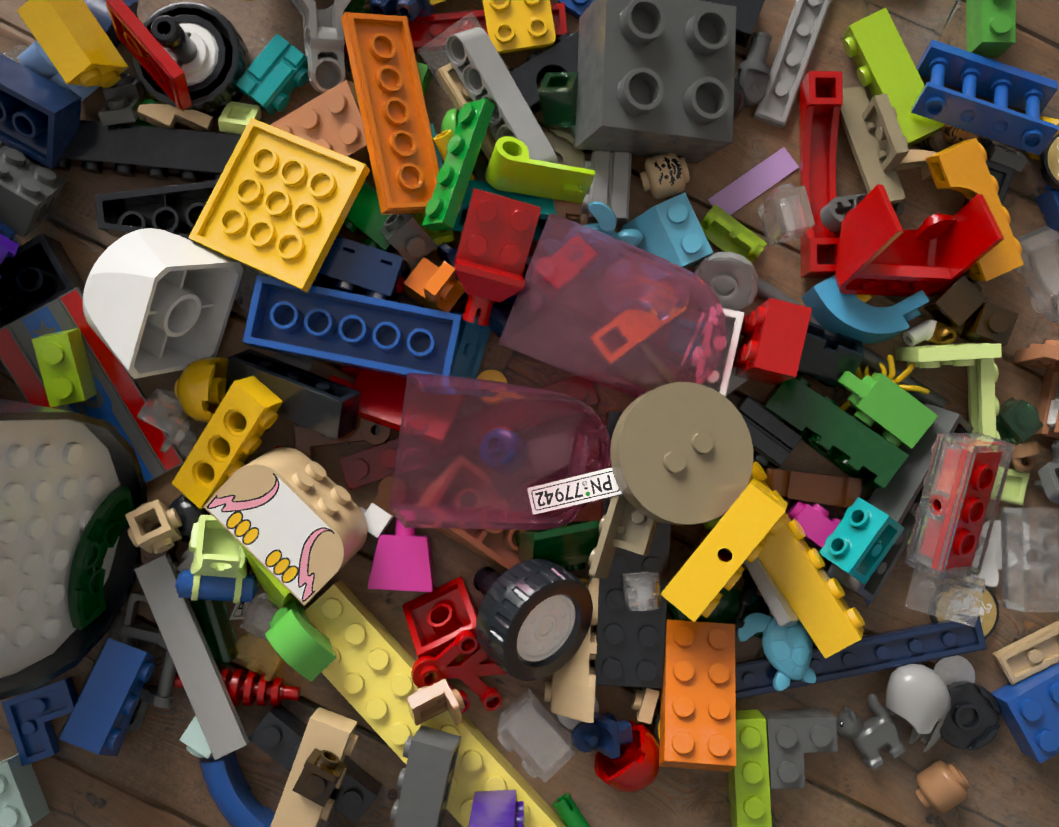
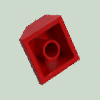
[402,576,479,674]

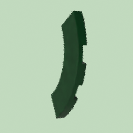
[68,485,135,630]

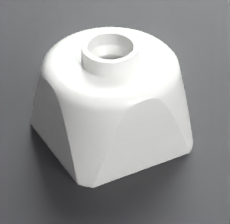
[83,228,243,379]

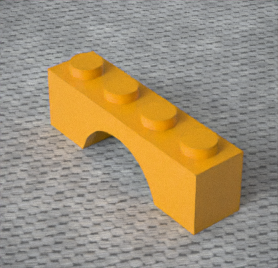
[925,138,1024,281]

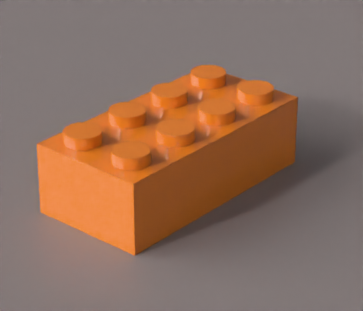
[659,619,736,772]

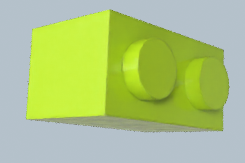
[32,328,97,407]

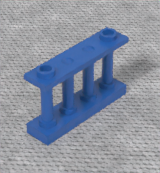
[911,40,1059,156]

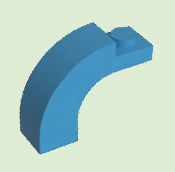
[801,275,929,344]

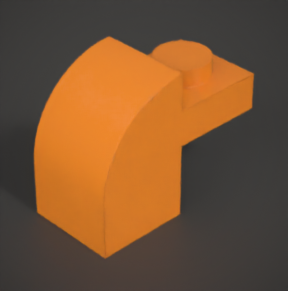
[403,257,465,312]

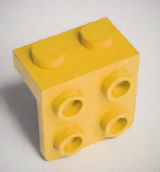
[482,0,556,54]

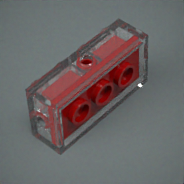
[904,432,1015,580]

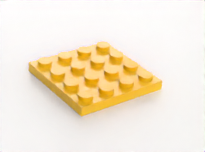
[188,118,370,293]

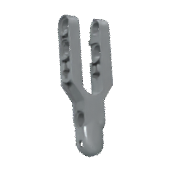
[291,0,351,94]

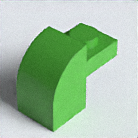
[265,599,337,682]

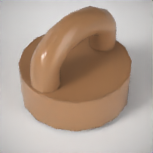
[1003,440,1040,473]

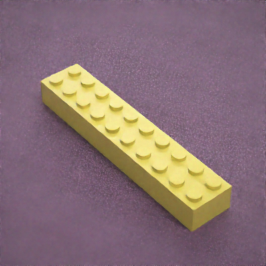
[305,580,566,827]

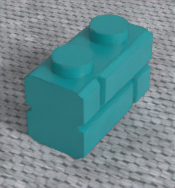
[236,33,309,117]

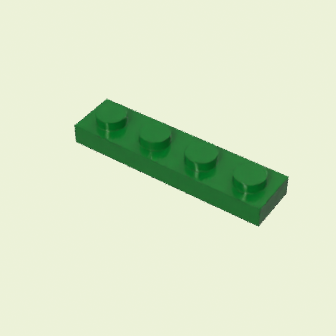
[422,98,495,232]

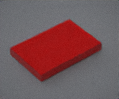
[105,0,192,111]

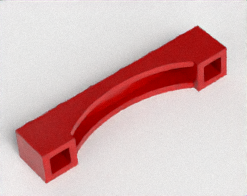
[799,71,843,278]

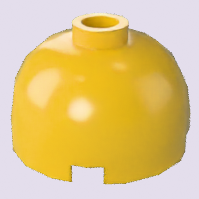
[174,357,228,423]

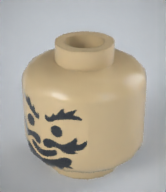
[639,153,690,199]

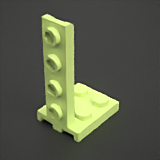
[895,343,1002,492]

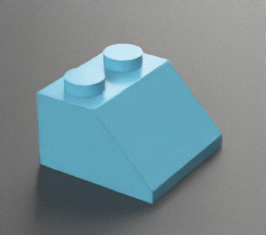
[621,192,713,287]

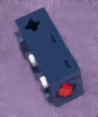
[313,236,411,303]

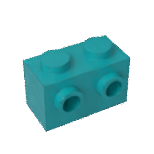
[819,497,905,585]

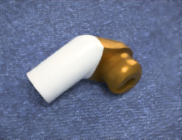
[903,320,957,347]

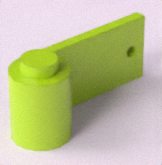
[485,136,595,204]

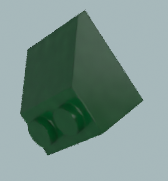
[515,520,599,572]

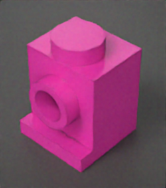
[787,500,842,549]

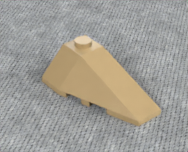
[544,576,599,723]

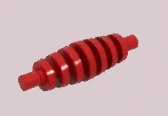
[174,668,301,706]

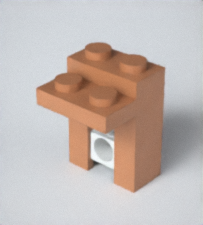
[1013,340,1059,440]

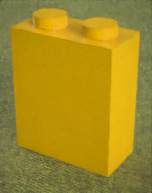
[17,0,129,88]

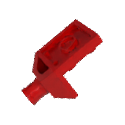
[454,188,541,326]

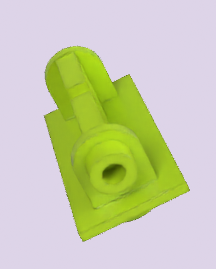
[700,204,767,263]

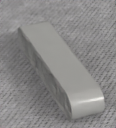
[445,27,558,164]

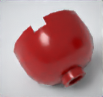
[594,721,660,793]

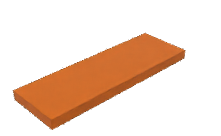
[341,12,439,215]

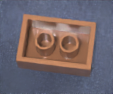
[271,80,370,163]

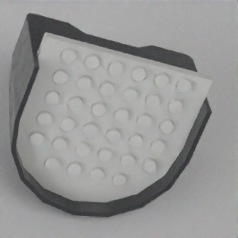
[0,398,147,700]

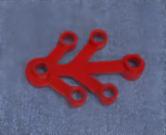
[411,630,507,714]

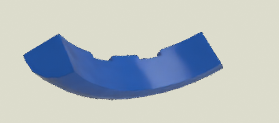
[199,751,275,827]

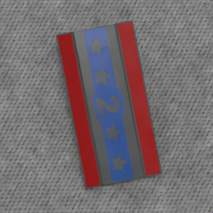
[0,287,185,483]

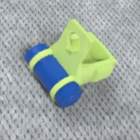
[175,515,258,604]

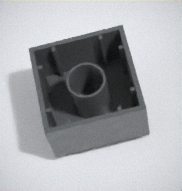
[575,0,736,164]

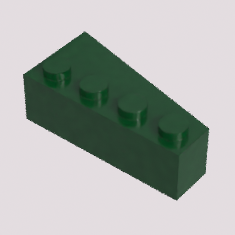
[761,375,909,488]

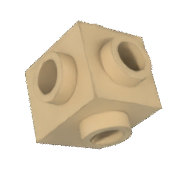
[125,499,182,554]

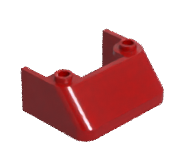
[835,184,1004,297]

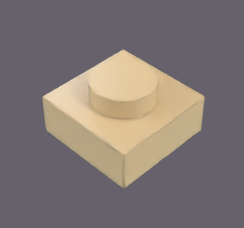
[631,687,660,724]

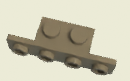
[839,86,909,204]
[588,494,658,579]

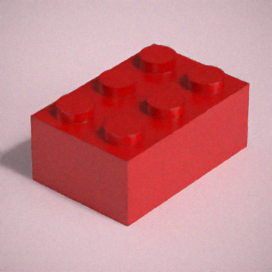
[732,298,812,385]

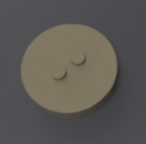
[610,382,753,525]

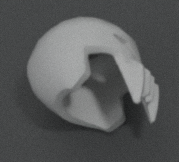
[886,664,951,753]

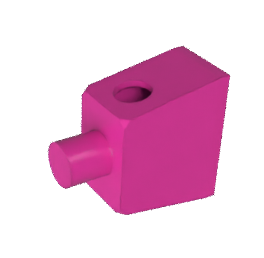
[368,514,435,592]

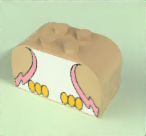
[203,447,367,606]

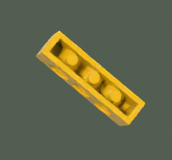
[172,376,283,509]

